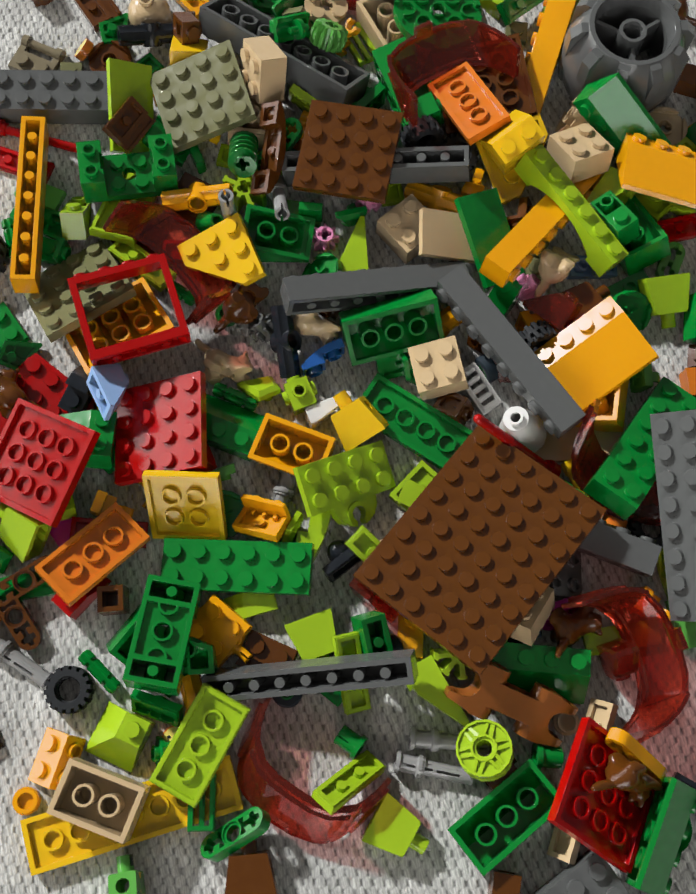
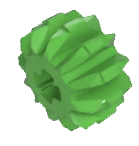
[309,18,348,54]

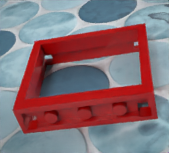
[67,253,191,366]

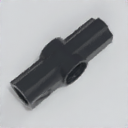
[117,22,181,47]
[270,305,302,379]

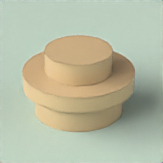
[553,713,580,736]

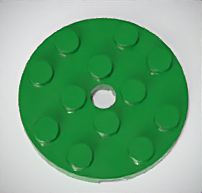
[393,0,482,52]

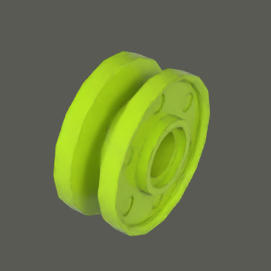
[456,719,514,782]

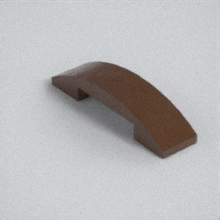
[250,100,286,196]

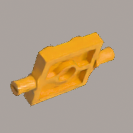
[190,594,253,668]

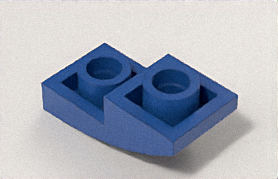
[301,337,345,378]

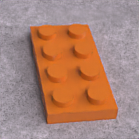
[427,61,511,146]
[34,502,150,607]

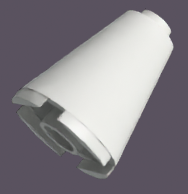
[499,406,547,453]

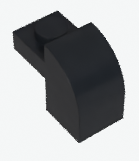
[58,365,93,413]

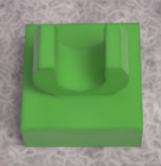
[630,364,660,393]

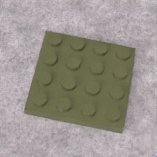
[150,39,258,155]
[24,240,137,343]

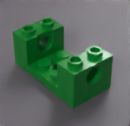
[371,36,444,131]
[76,133,178,203]
[122,574,202,696]

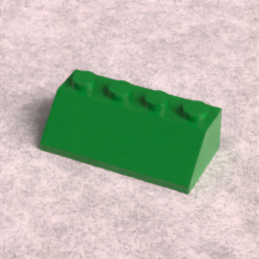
[573,72,671,158]
[338,289,444,367]
[206,394,264,462]
[492,642,591,704]
[447,758,557,876]
[624,777,696,894]

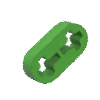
[655,242,685,277]

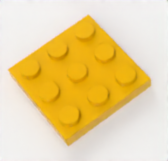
[142,470,228,540]

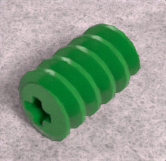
[228,130,258,178]

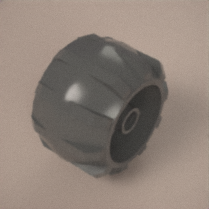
[557,0,695,112]

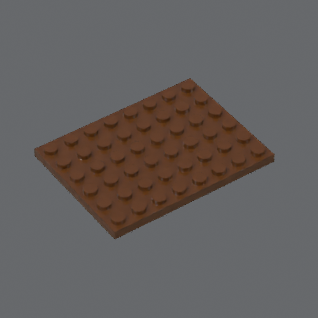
[353,425,606,676]

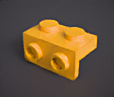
[232,494,292,543]
[28,727,86,790]

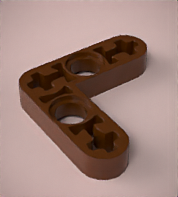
[0,555,49,650]

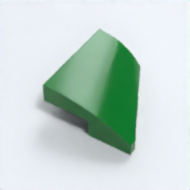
[158,625,218,675]

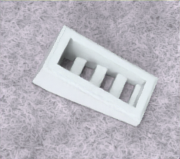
[463,362,502,416]
[304,391,352,430]

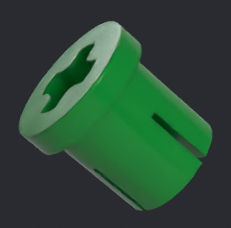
[333,725,368,760]
[531,743,564,770]

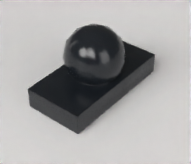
[322,540,361,583]

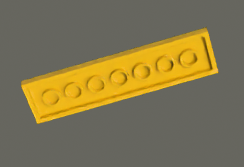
[20,755,244,876]

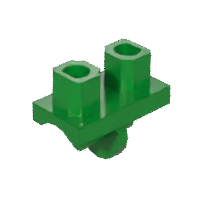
[269,12,310,43]

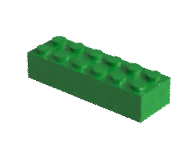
[583,376,696,520]

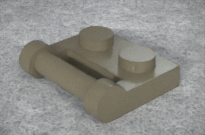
[8,34,66,70]

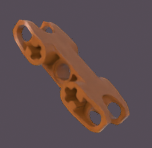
[444,661,579,748]

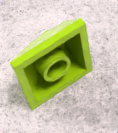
[84,701,156,773]

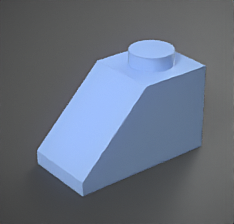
[86,363,129,421]

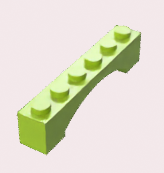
[514,144,629,278]

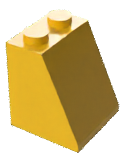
[479,109,545,175]

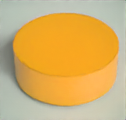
[12,787,41,815]

